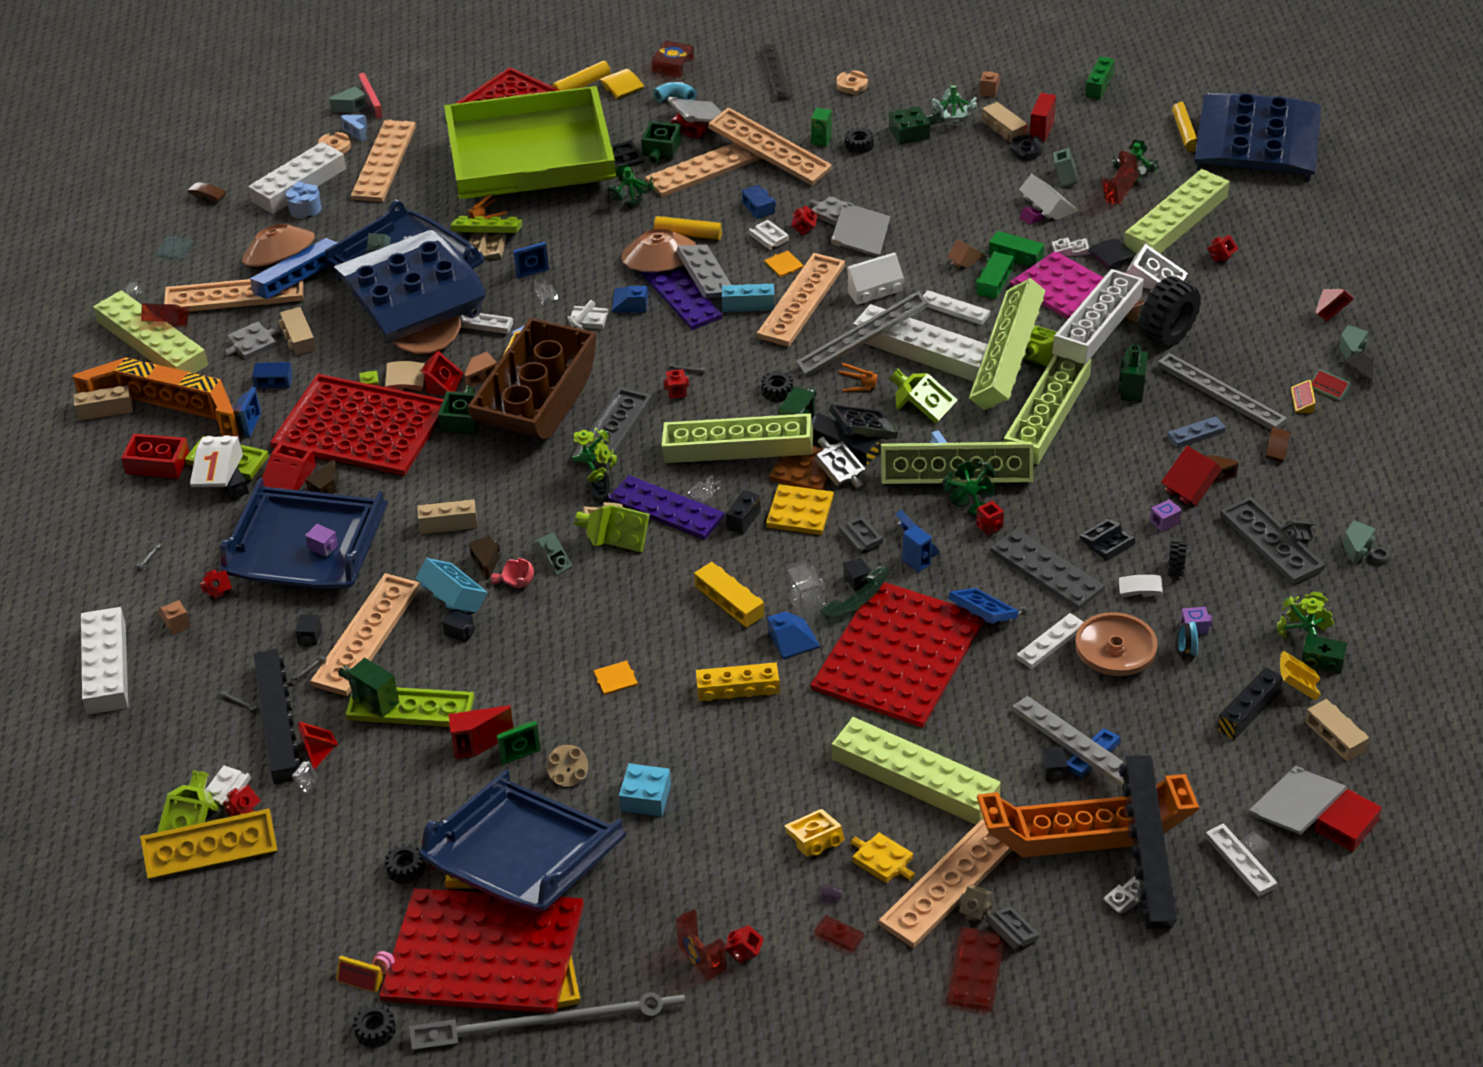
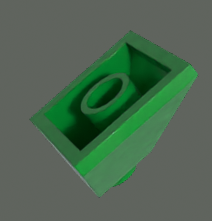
[497,721,541,765]

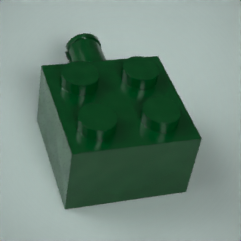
[889,106,941,145]
[641,121,682,164]
[1118,344,1148,402]
[438,386,480,434]
[778,386,817,418]
[338,657,399,718]

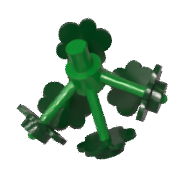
[1111,139,1159,183]
[607,164,654,207]
[942,461,996,516]

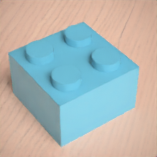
[619,764,671,817]

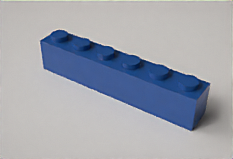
[250,238,338,299]

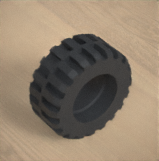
[1137,276,1201,347]

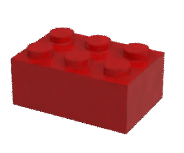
[121,433,190,479]

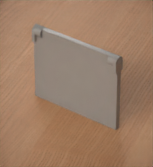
[668,97,722,122]
[831,201,891,256]
[1248,766,1347,835]

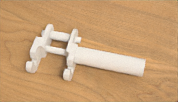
[567,300,595,330]

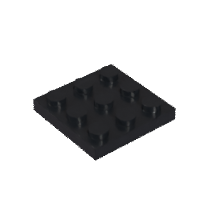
[829,404,898,440]

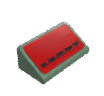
[1311,369,1351,402]

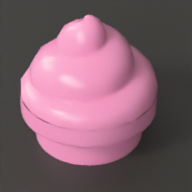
[372,951,395,974]

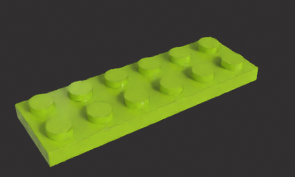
[345,687,475,727]

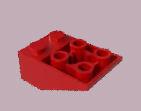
[262,442,316,490]
[449,705,514,759]

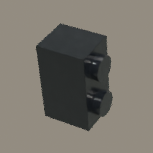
[726,490,761,535]

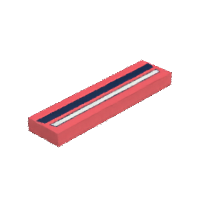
[359,73,382,119]

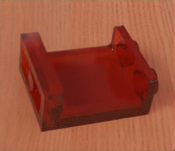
[1102,150,1139,204]

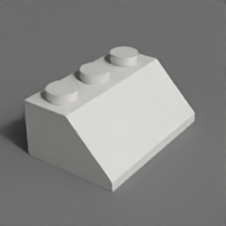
[1019,174,1078,220]
[848,252,904,305]

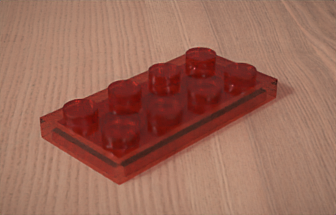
[947,927,1005,1012]

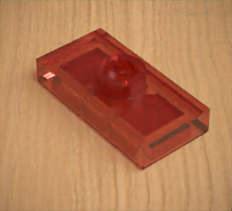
[814,915,864,953]

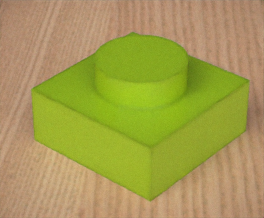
[359,371,379,386]

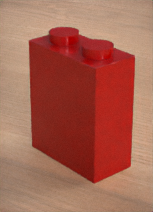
[1029,93,1056,143]
[1161,445,1222,506]
[1315,789,1382,852]

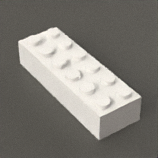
[248,142,346,214]
[81,607,128,715]

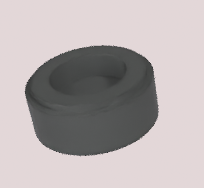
[1369,547,1390,565]

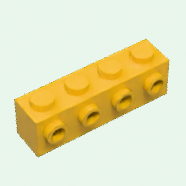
[694,562,764,628]
[696,662,780,701]

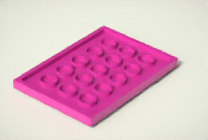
[1010,251,1103,319]

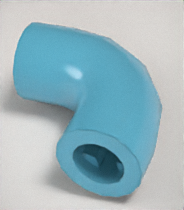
[653,82,697,103]

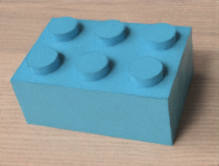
[416,558,488,613]

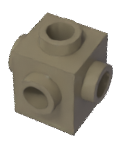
[958,885,993,921]

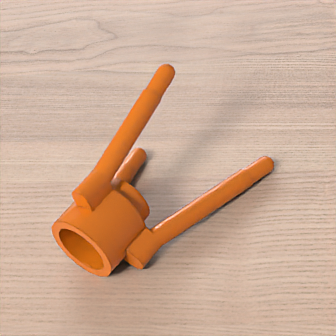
[468,194,507,219]
[838,363,878,392]

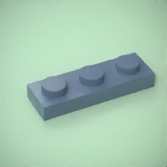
[1167,416,1226,448]

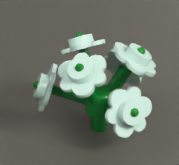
[931,85,977,124]

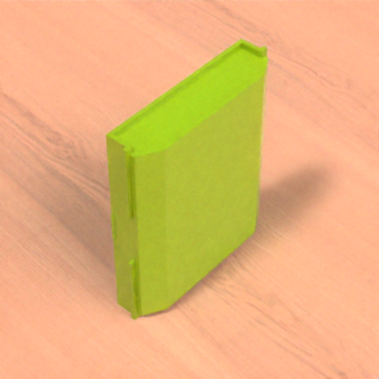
[444,86,616,199]

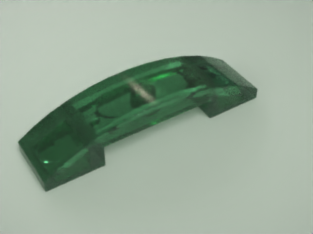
[819,566,890,616]

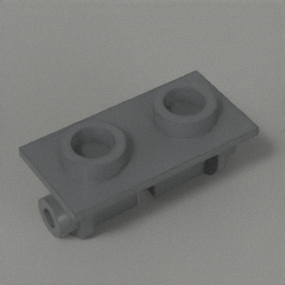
[1279,519,1316,541]

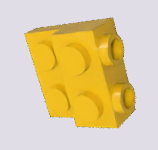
[784,809,845,857]

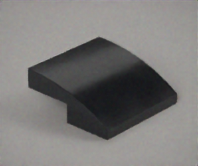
[611,140,644,170]
[1088,239,1136,269]
[1079,518,1136,560]

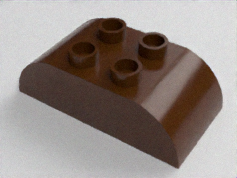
[468,317,596,439]

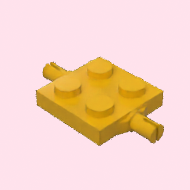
[851,833,915,883]

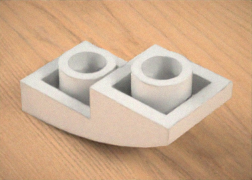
[1052,238,1090,256]
[1119,575,1163,598]
[1103,876,1141,914]

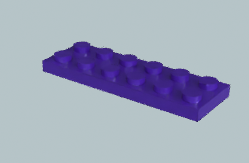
[642,268,722,330]
[608,475,725,540]

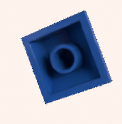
[513,242,549,279]
[612,286,649,312]
[232,387,261,438]
[767,611,820,659]

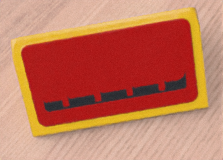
[1291,380,1316,413]
[336,956,383,993]

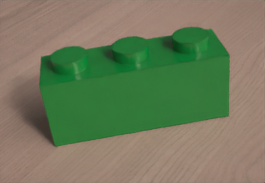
[1085,57,1115,100]
[989,231,1045,267]
[975,252,1014,299]

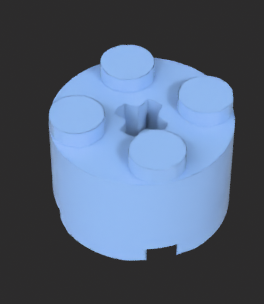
[286,182,322,219]

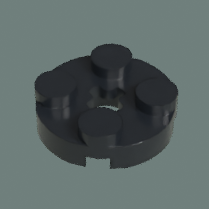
[1010,134,1043,160]

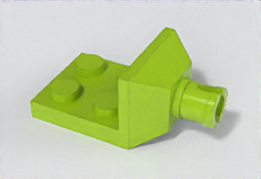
[1022,325,1057,367]
[889,369,957,424]
[574,505,650,552]
[157,770,219,832]

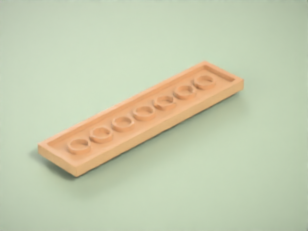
[709,107,832,186]
[351,120,416,202]
[645,143,763,197]
[757,253,845,347]
[164,279,304,314]
[311,573,420,696]
[879,819,1012,948]

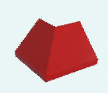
[419,350,464,396]

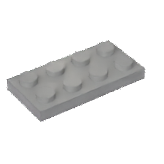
[676,245,731,298]

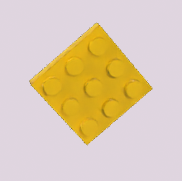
[766,484,834,535]

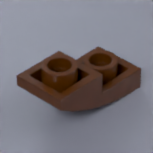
[187,183,226,204]
[1265,427,1290,463]

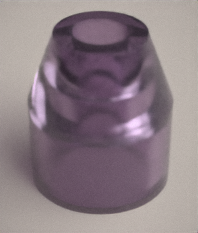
[821,884,842,903]

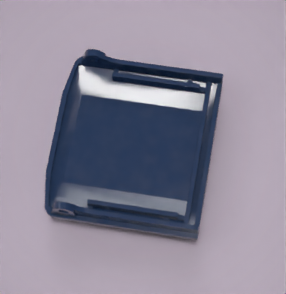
[1194,93,1321,181]
[325,200,484,269]
[334,230,486,344]
[220,478,388,588]
[419,770,626,911]

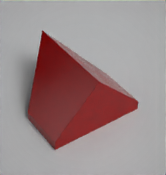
[1316,289,1354,321]
[297,721,338,770]

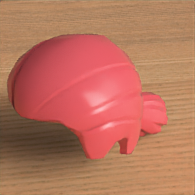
[491,558,534,588]

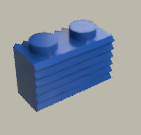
[741,184,776,219]
[252,362,293,388]
[902,526,932,573]

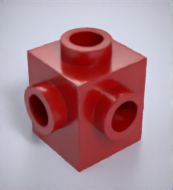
[791,205,817,235]
[1207,235,1238,262]
[663,369,689,399]
[976,500,1004,535]
[200,569,232,599]
[222,784,261,817]
[724,925,764,962]

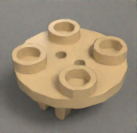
[546,745,588,787]

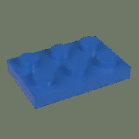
[948,588,1019,623]

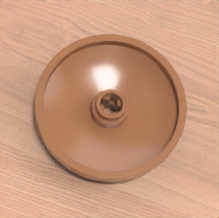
[1075,612,1158,676]

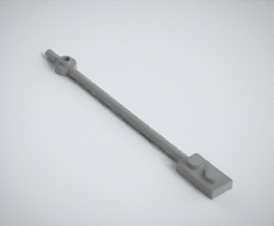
[409,992,686,1049]

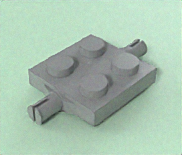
[809,196,843,226]
[224,322,280,360]
[814,437,865,489]

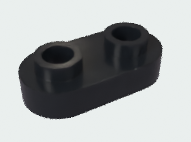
[591,473,611,503]

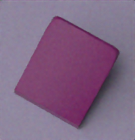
[1019,207,1045,225]

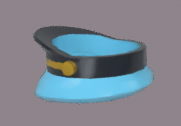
[1175,621,1198,657]

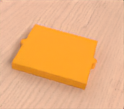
[764,251,804,277]
[594,661,638,695]

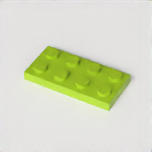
[450,216,522,233]
[185,436,269,480]

